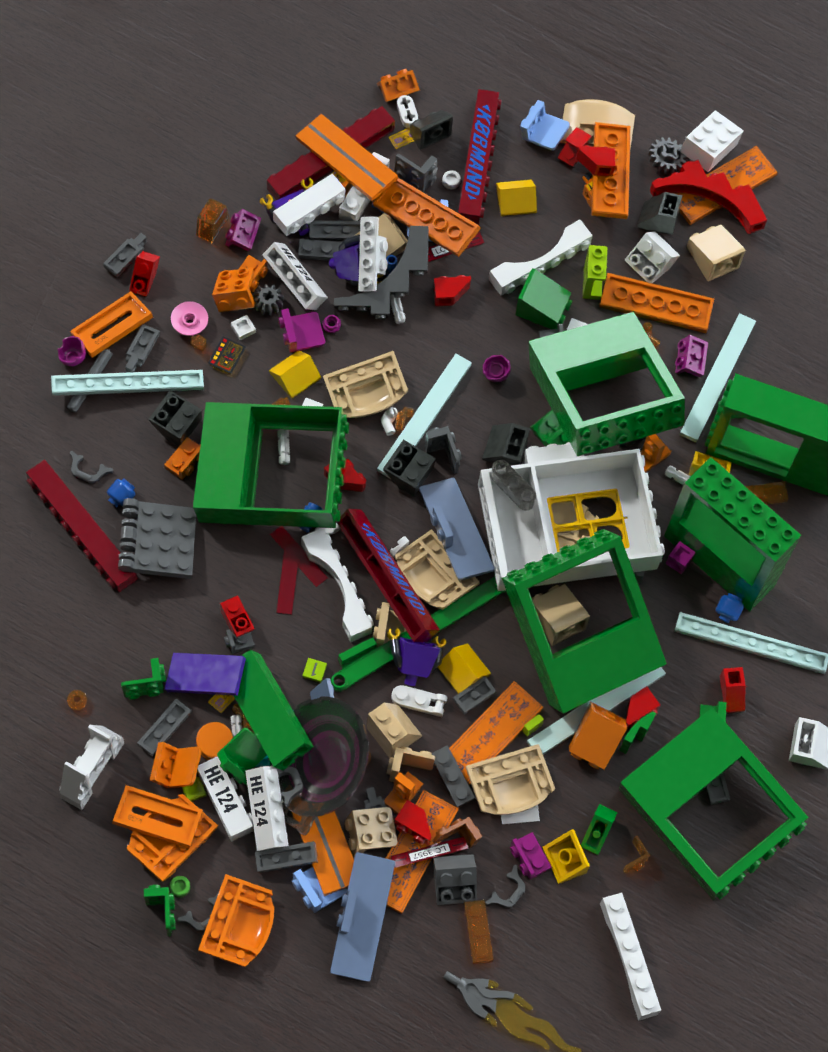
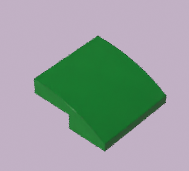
[530,409,569,447]
[619,712,656,754]

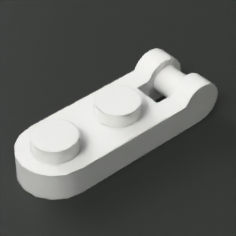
[391,685,448,716]

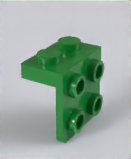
[121,658,166,699]
[217,728,267,786]
[144,885,175,936]

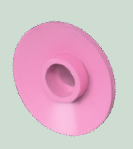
[171,302,208,336]

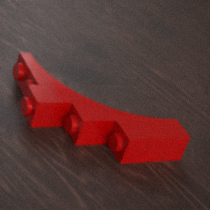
[650,160,767,234]

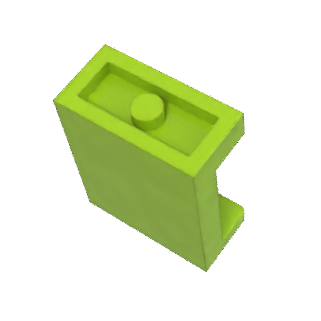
[583,245,607,300]

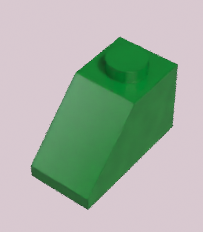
[581,804,618,855]

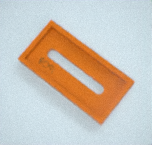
[70,291,153,358]
[112,785,203,849]

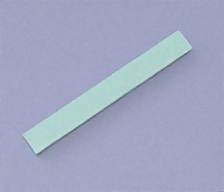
[679,313,756,443]
[377,354,472,479]
[51,370,204,396]
[674,612,828,674]
[527,667,666,755]

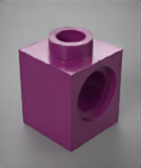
[666,541,695,574]

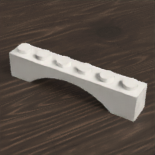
[489,220,593,296]
[301,528,374,642]
[600,893,661,1021]

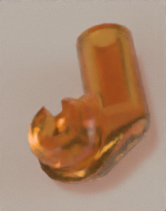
[642,322,661,349]
[394,406,414,431]
[232,704,252,730]

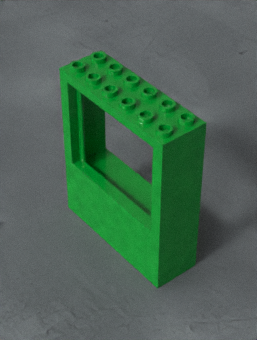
[529,312,685,456]
[704,373,828,496]
[193,402,349,528]
[664,457,801,612]
[502,529,667,713]
[619,707,809,901]

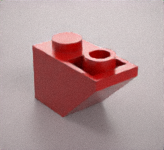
[576,145,615,177]
[129,251,160,296]
[433,275,471,306]
[324,459,366,492]
[220,595,255,638]
[720,667,746,713]
[625,686,660,731]
[394,800,431,845]

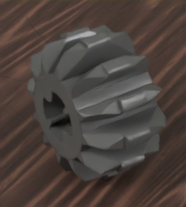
[253,284,284,316]

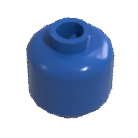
[107,478,136,507]
[715,593,744,623]

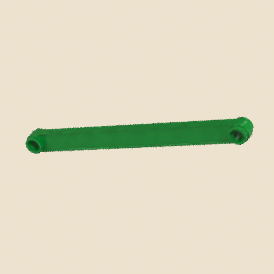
[330,577,506,692]

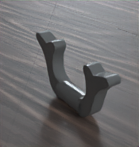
[70,451,113,484]
[271,765,303,807]
[485,865,525,908]
[178,892,219,931]

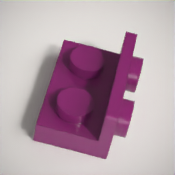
[225,209,261,252]
[675,335,708,378]
[510,832,552,880]

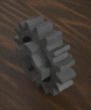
[648,137,687,174]

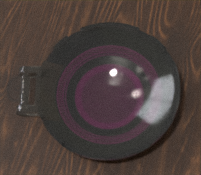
[268,696,369,835]

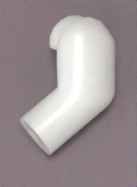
[381,407,398,436]

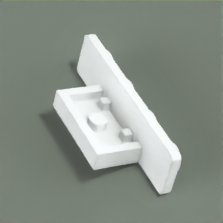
[358,217,388,292]

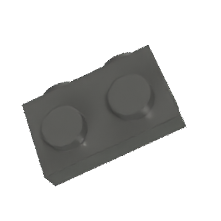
[394,154,438,193]
[424,426,462,474]

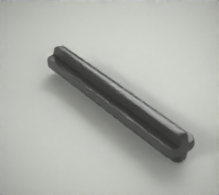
[67,349,113,413]

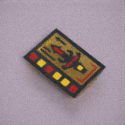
[208,336,246,374]

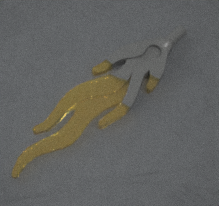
[443,971,582,1052]

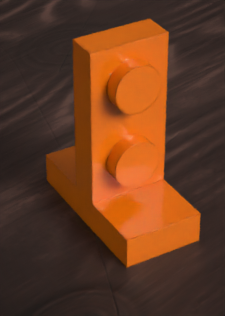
[640,434,671,473]
[384,772,424,815]

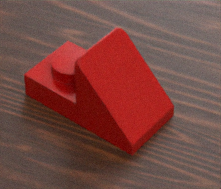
[558,127,592,167]

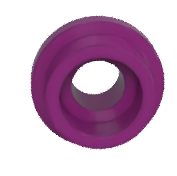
[322,315,341,333]

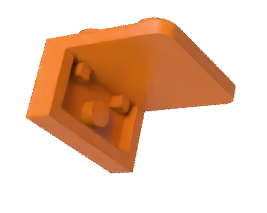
[212,268,255,312]
[150,742,202,788]

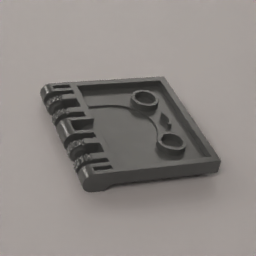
[118,498,196,579]

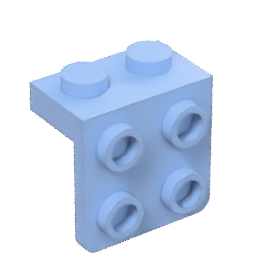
[520,100,570,150]
[292,867,347,913]

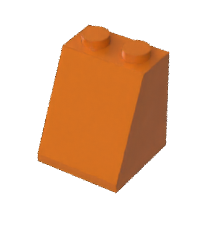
[569,701,627,770]

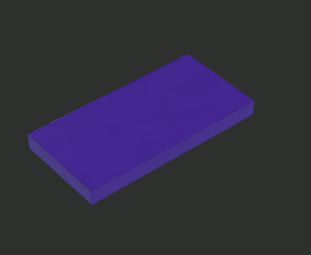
[165,653,246,696]

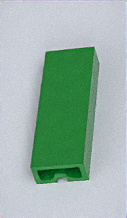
[234,650,314,771]

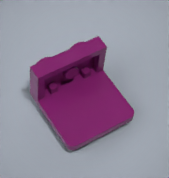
[278,309,325,353]

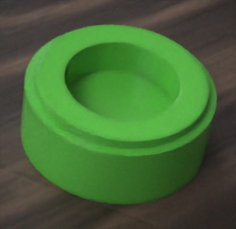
[170,876,190,897]

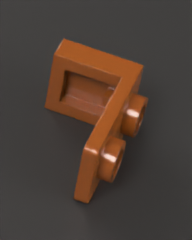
[432,817,482,848]

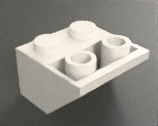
[625,231,680,283]
[789,717,828,770]

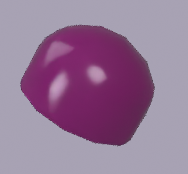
[58,336,86,367]
[483,355,511,383]

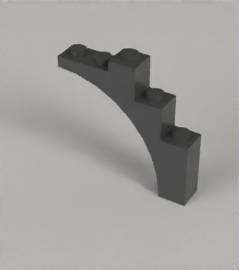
[334,226,429,319]

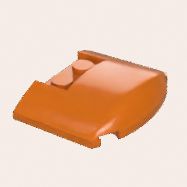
[127,794,218,882]
[198,874,274,967]

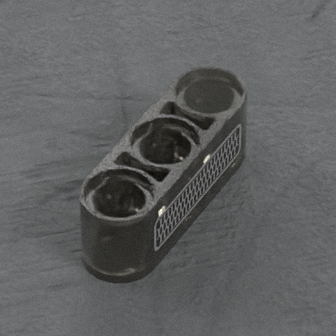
[491,460,536,511]

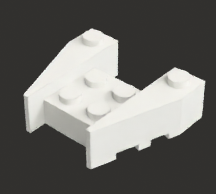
[59,725,124,810]

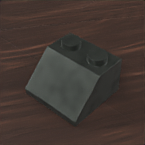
[410,110,453,150]

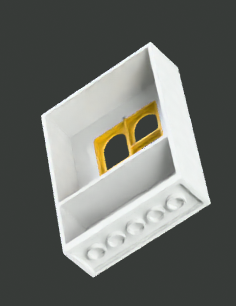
[478,449,665,591]

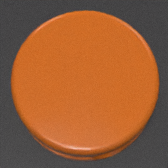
[196,722,233,760]

